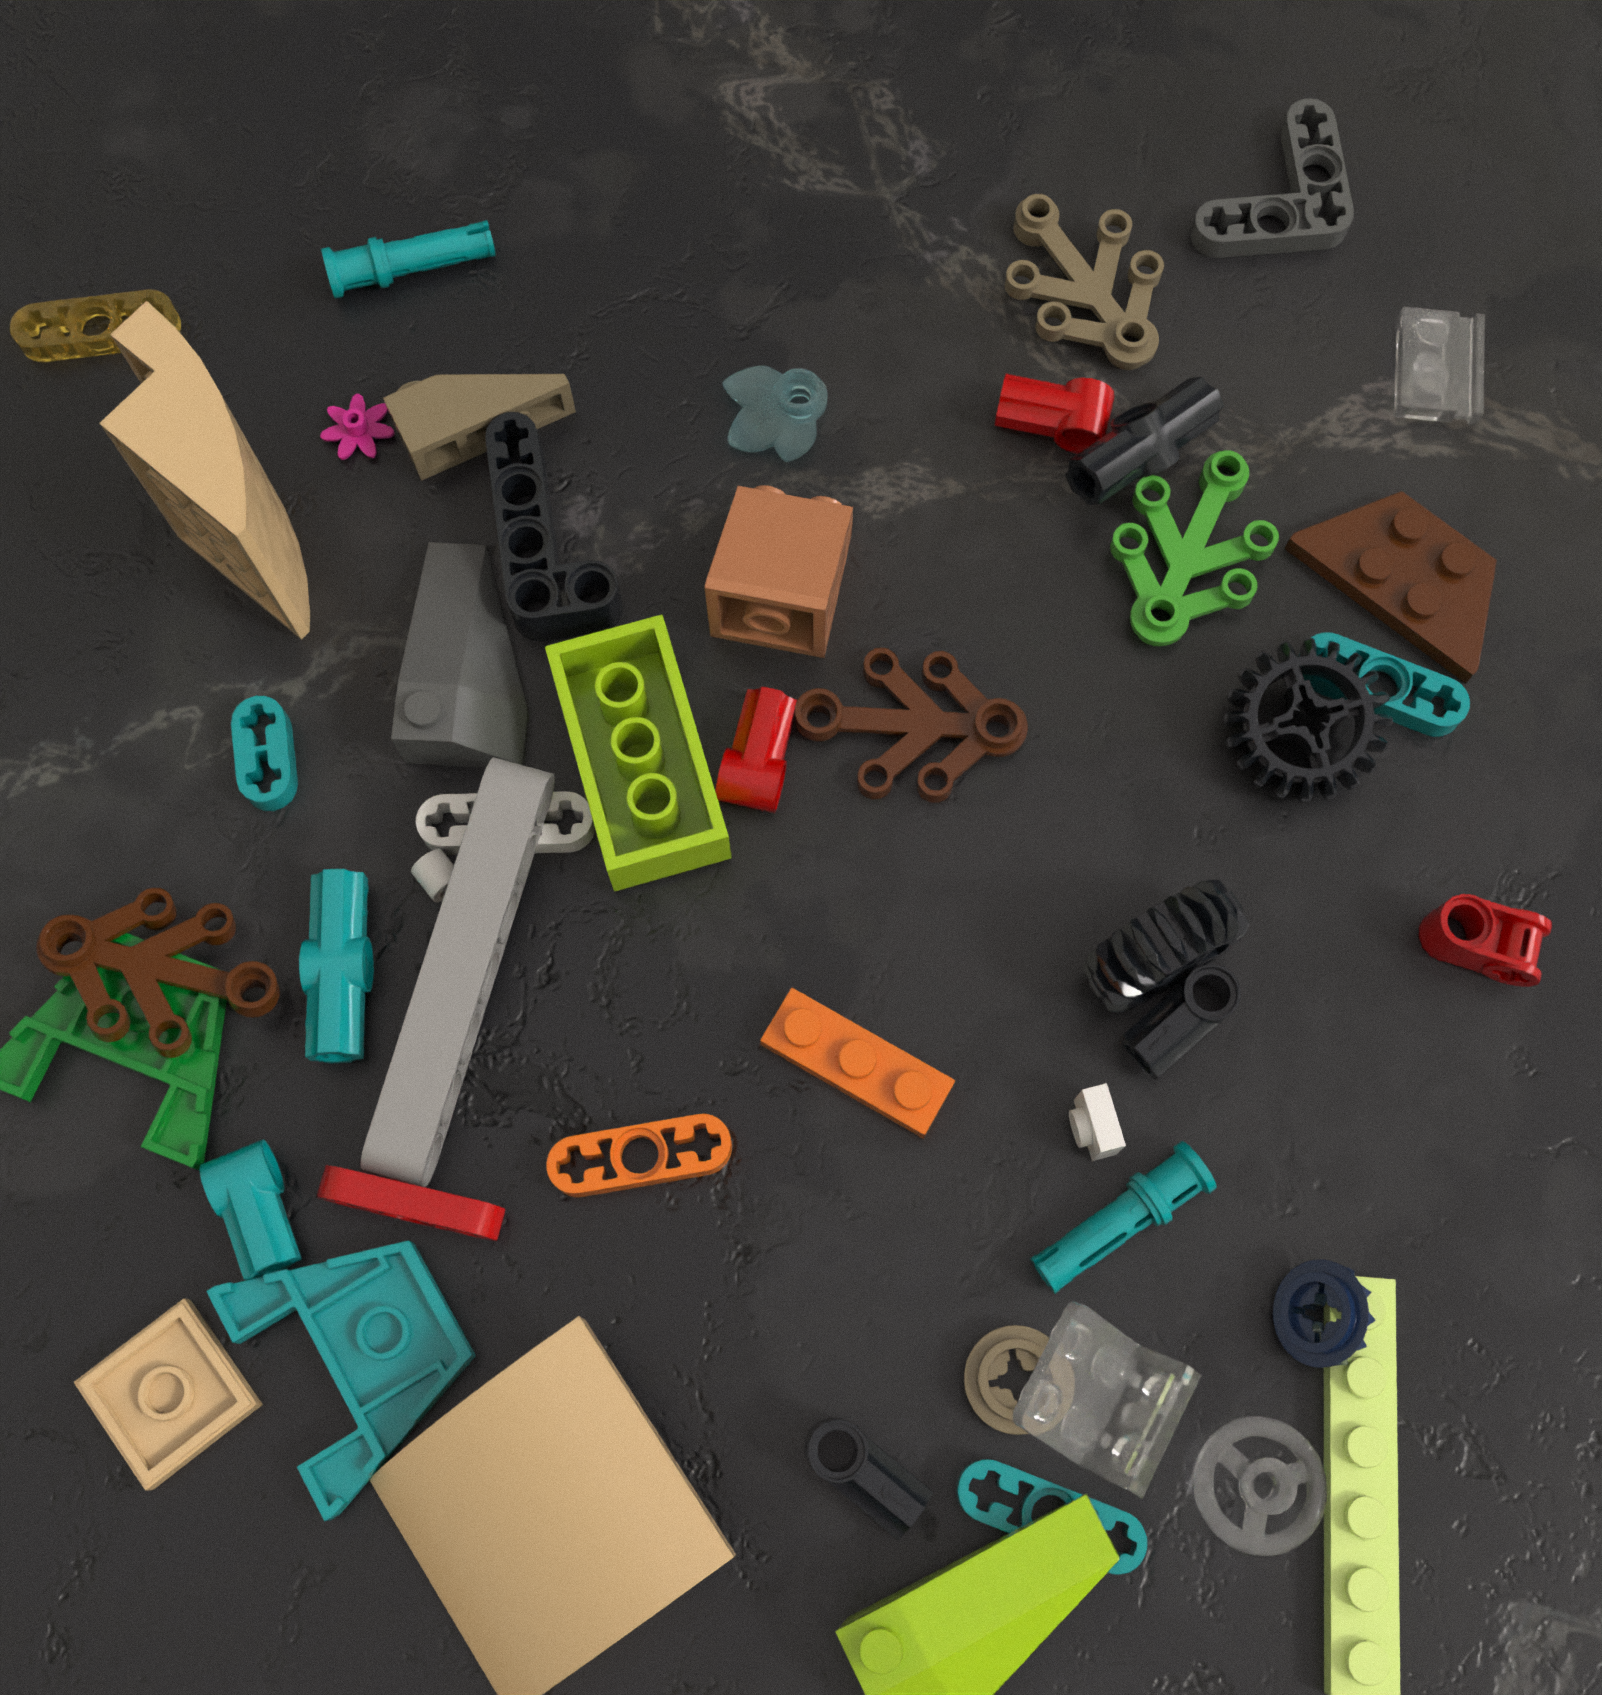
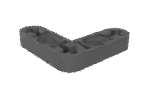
[1190,98,1354,258]

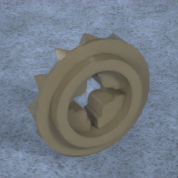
[964,1325,1070,1435]

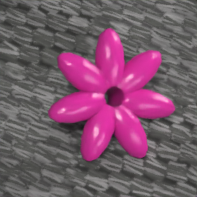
[320,394,395,460]

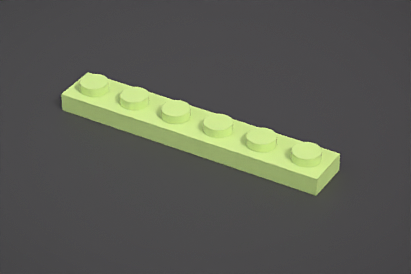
[1324,1276,1400,1695]

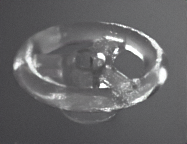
[1193,1416,1327,1556]

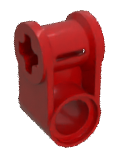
[1419,894,1552,987]

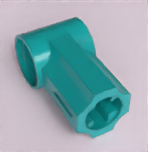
[199,1139,302,1280]

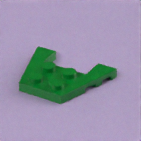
[0,933,227,1171]

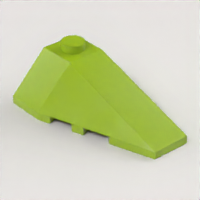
[835,1493,1120,1695]

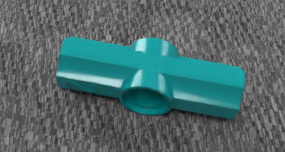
[299,869,374,1064]

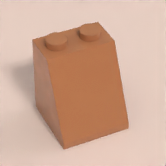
[705,486,853,658]

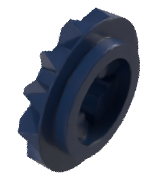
[1273,1259,1376,1369]

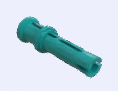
[321,220,496,299]
[1030,1141,1217,1294]

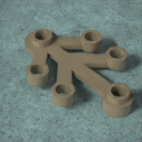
[1004,194,1164,370]

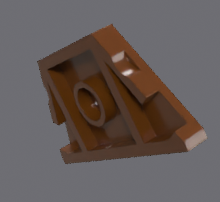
[1284,491,1497,684]

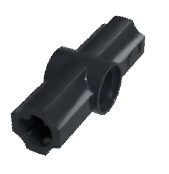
[1065,377,1224,505]

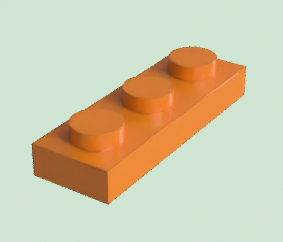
[760,987,955,1139]

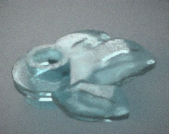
[723,365,828,463]

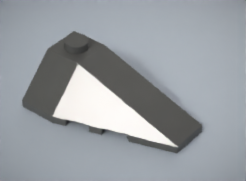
[391,542,529,767]

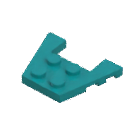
[206,1240,476,1521]

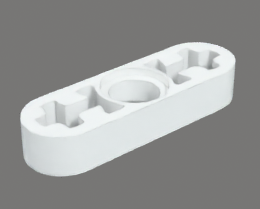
[416,791,595,855]

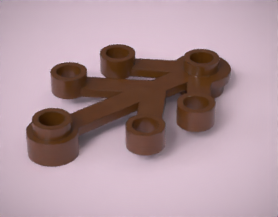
[795,648,1028,803]
[36,888,280,1058]

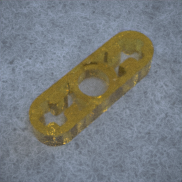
[10,289,181,362]

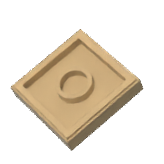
[74,1298,263,1491]

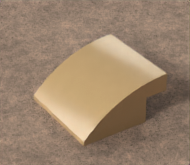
[99,301,310,640]
[370,1316,736,1695]

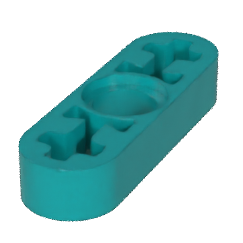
[1298,632,1470,737]
[956,1459,1147,1575]

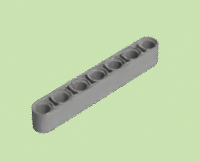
[360,757,555,1188]

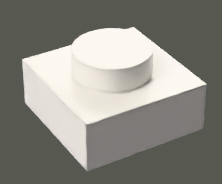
[1069,1083,1126,1161]

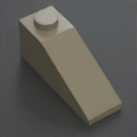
[383,374,576,481]

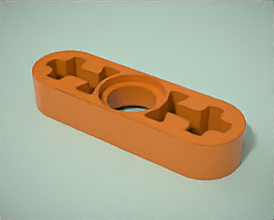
[546,1114,732,1197]

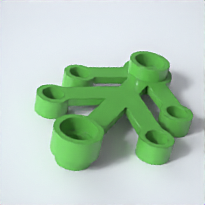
[1110,450,1279,646]

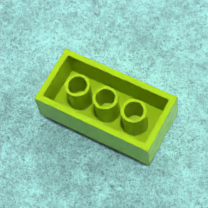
[545,614,732,892]

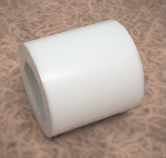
[411,849,454,902]

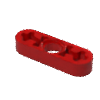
[316,1165,506,1241]

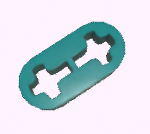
[231,696,298,811]

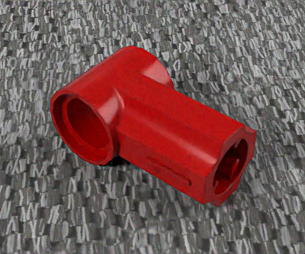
[995,374,1115,454]
[715,687,797,814]

